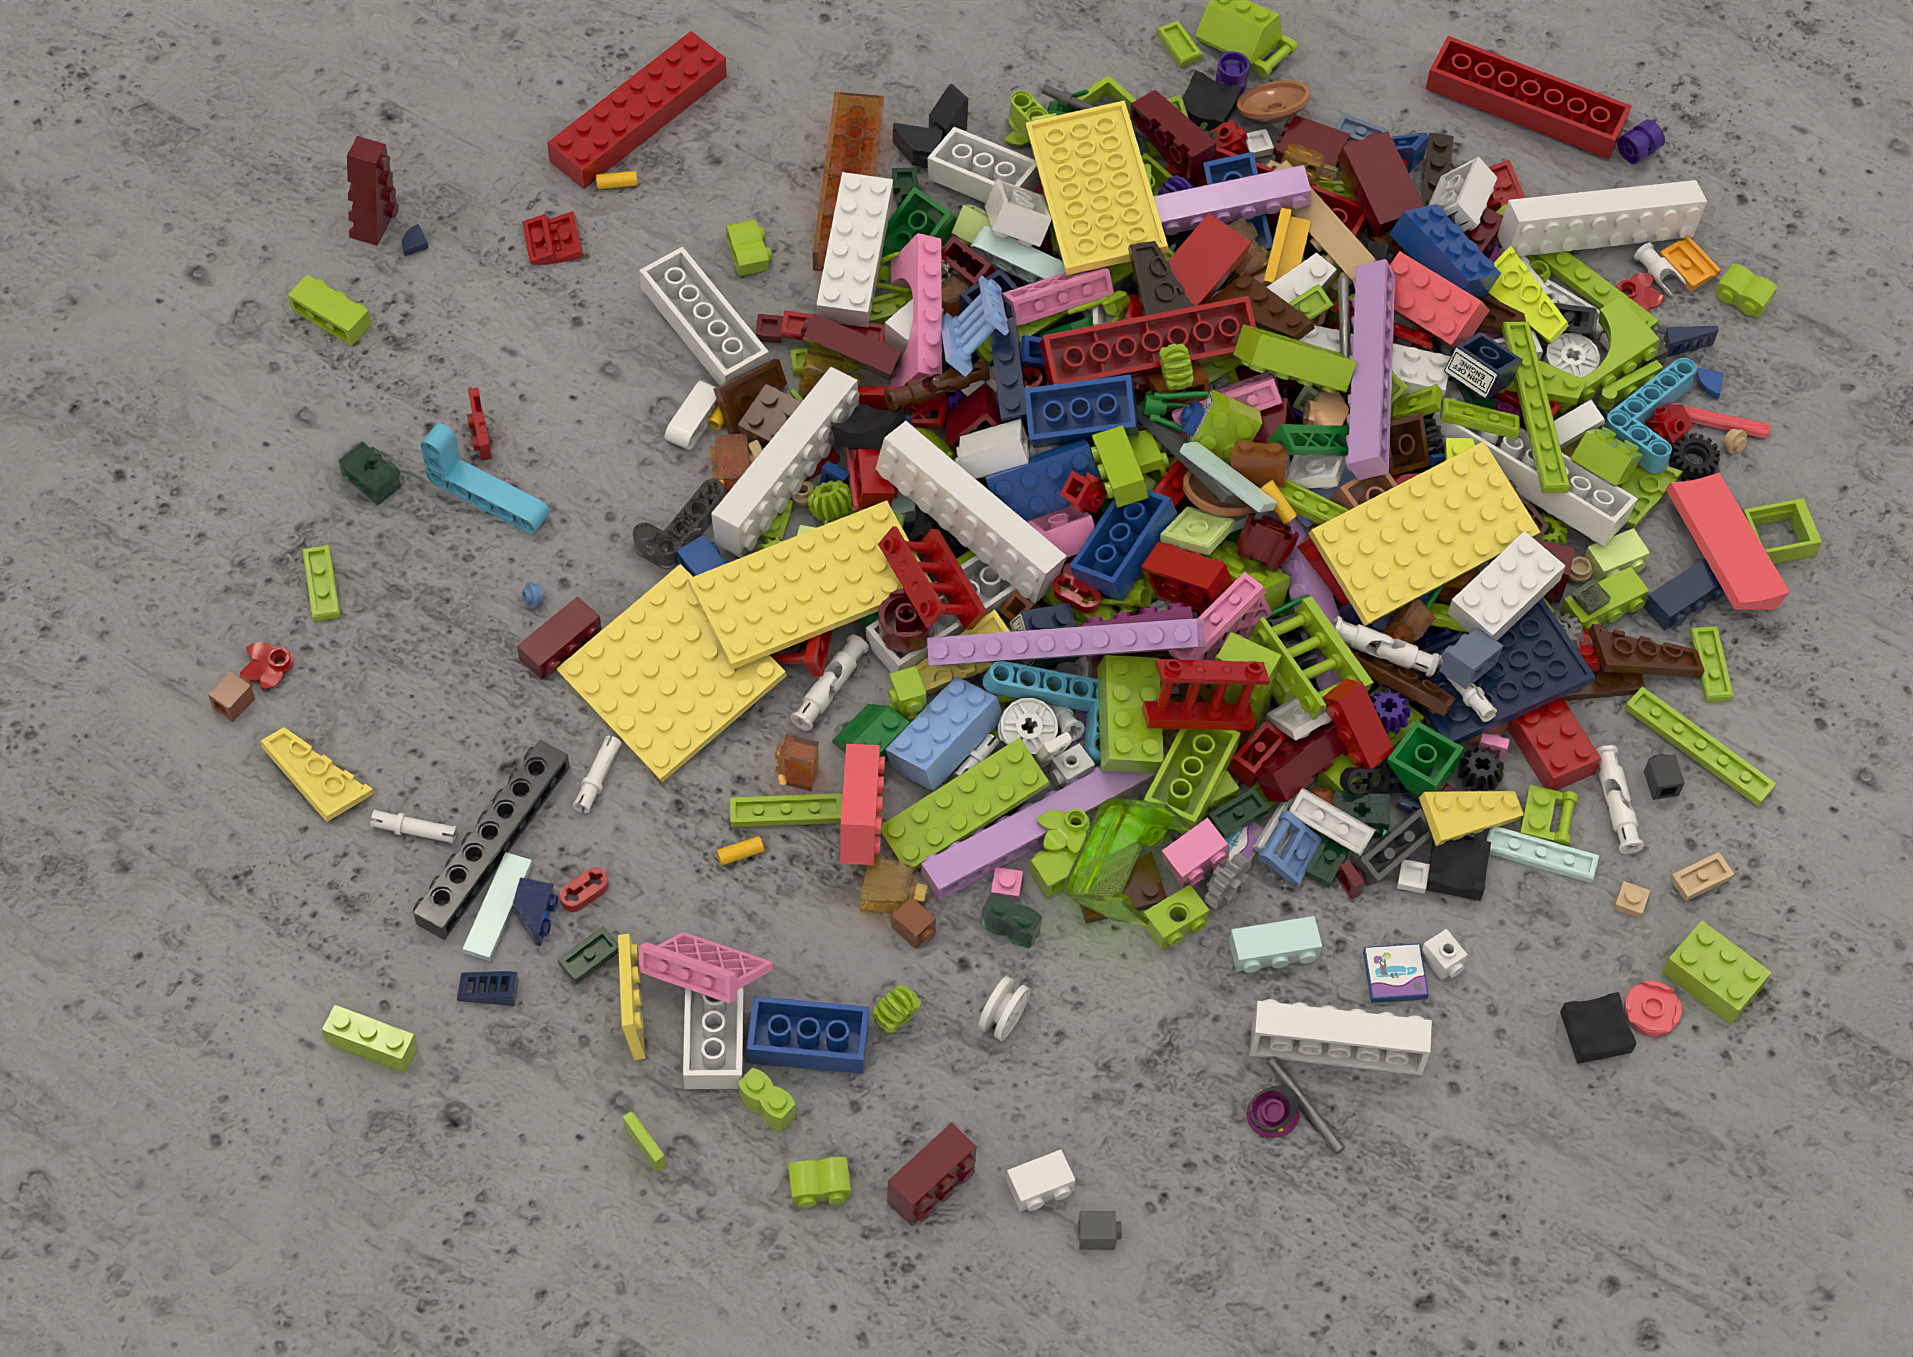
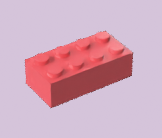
[1390,251,1490,350]
[840,744,885,865]

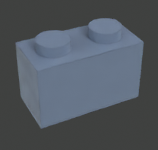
[1439,628,1503,689]

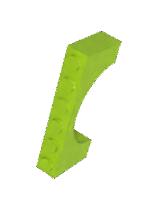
[1553,296,1660,420]

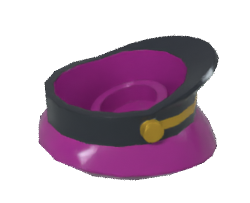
[1246,1086,1299,1138]

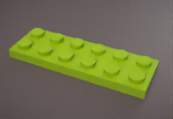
[881,738,1050,875]

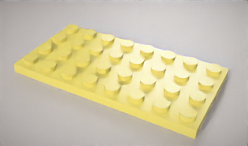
[1026,100,1169,276]
[1308,441,1540,626]
[688,501,932,670]

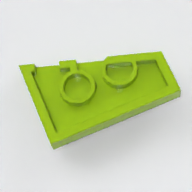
[1499,360,1587,405]
[1621,465,1683,529]

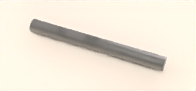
[1267,1056,1345,1154]

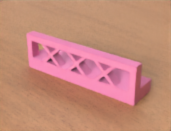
[1002,267,1114,326]

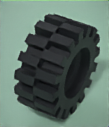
[1669,433,1720,482]

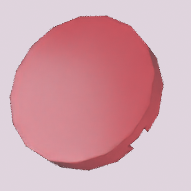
[1624,981,1682,1037]

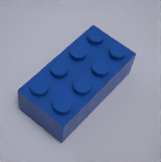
[1203,152,1272,264]
[1390,204,1501,298]
[1024,375,1139,448]
[984,438,1102,521]
[1069,490,1178,601]
[747,996,869,1074]

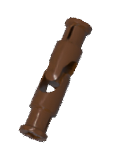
[884,358,990,412]

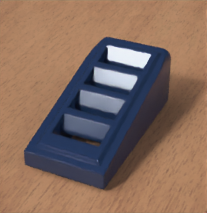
[1662,326,1719,357]
[457,971,519,1006]

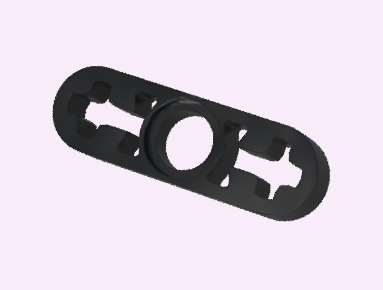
[1340,767,1408,794]

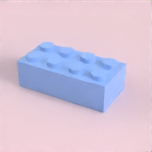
[885,676,1003,792]

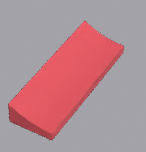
[1665,473,1790,610]

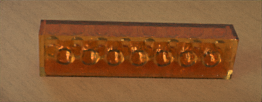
[813,92,884,271]

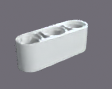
[665,380,718,451]

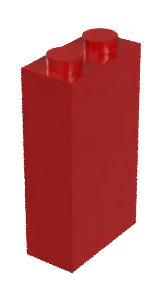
[1168,213,1251,306]

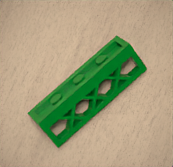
[1268,424,1350,456]

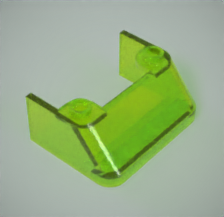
[1063,798,1191,925]

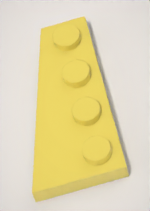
[261,727,373,822]

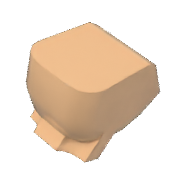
[1303,390,1349,426]

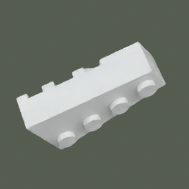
[1267,253,1337,303]

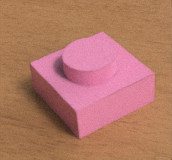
[1478,733,1510,762]
[991,867,1023,901]

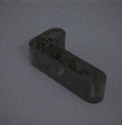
[633,479,725,570]

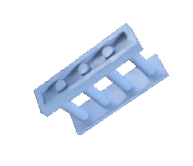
[942,276,1009,377]

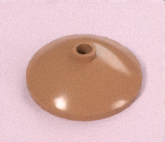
[1237,80,1311,123]
[1183,465,1262,517]

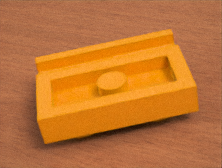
[1659,236,1721,292]

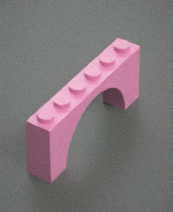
[891,233,942,387]

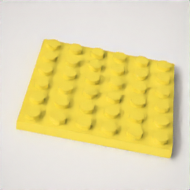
[557,564,787,783]

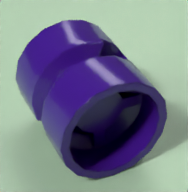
[1215,51,1250,96]
[1617,119,1665,164]

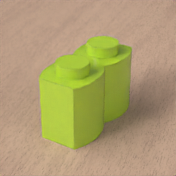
[726,219,772,276]
[1715,263,1778,318]
[738,1068,796,1132]
[788,1157,851,1208]

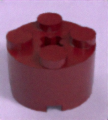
[1236,513,1299,571]
[879,589,933,653]

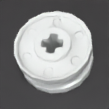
[1542,333,1600,378]
[997,698,1058,756]
[978,976,1031,1041]

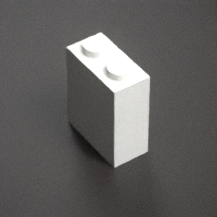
[955,418,1029,479]

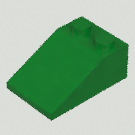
[882,186,957,264]

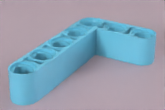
[1605,358,1697,474]
[421,423,550,534]
[983,661,1101,765]

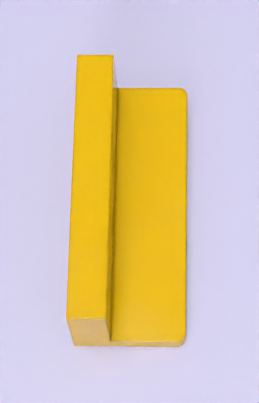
[1264,208,1311,287]

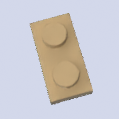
[1670,852,1734,902]

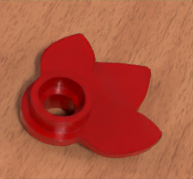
[1616,273,1665,313]
[240,642,294,690]

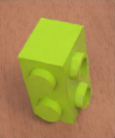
[887,666,926,723]

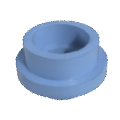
[522,582,544,609]

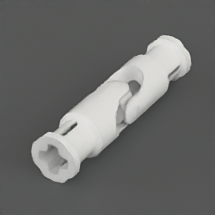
[1332,616,1439,677]
[790,634,869,731]
[1596,745,1644,854]

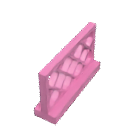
[1172,372,1282,437]
[1168,572,1273,661]
[639,932,773,1003]

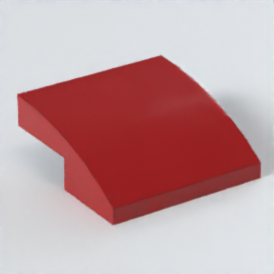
[1486,160,1525,212]
[522,211,584,265]

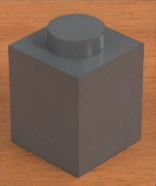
[1078,1211,1122,1250]

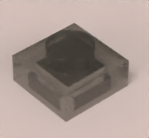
[1571,578,1611,616]

